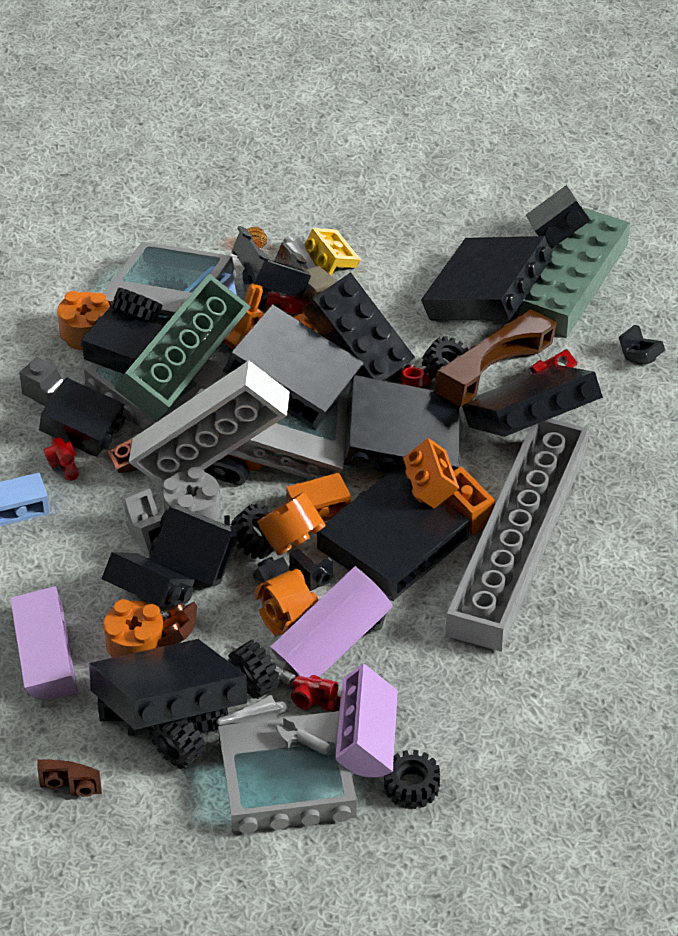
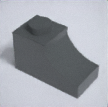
[19,357,64,407]

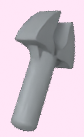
[276,716,331,755]

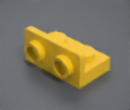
[304,228,360,276]

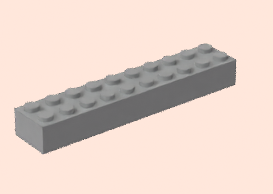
[446,419,589,652]

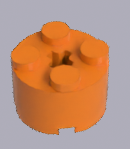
[57,291,110,350]
[257,492,326,556]
[255,569,319,636]
[104,599,164,658]

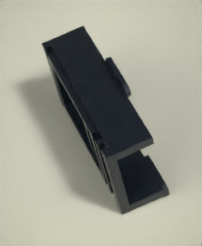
[231,226,311,299]

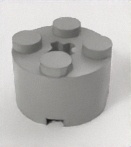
[163,467,221,521]

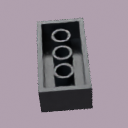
[301,272,415,381]

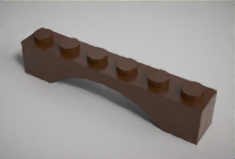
[435,309,557,407]

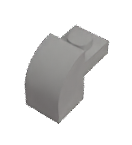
[121,487,162,555]

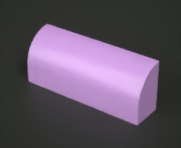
[270,566,393,677]
[10,586,78,700]
[335,663,398,777]

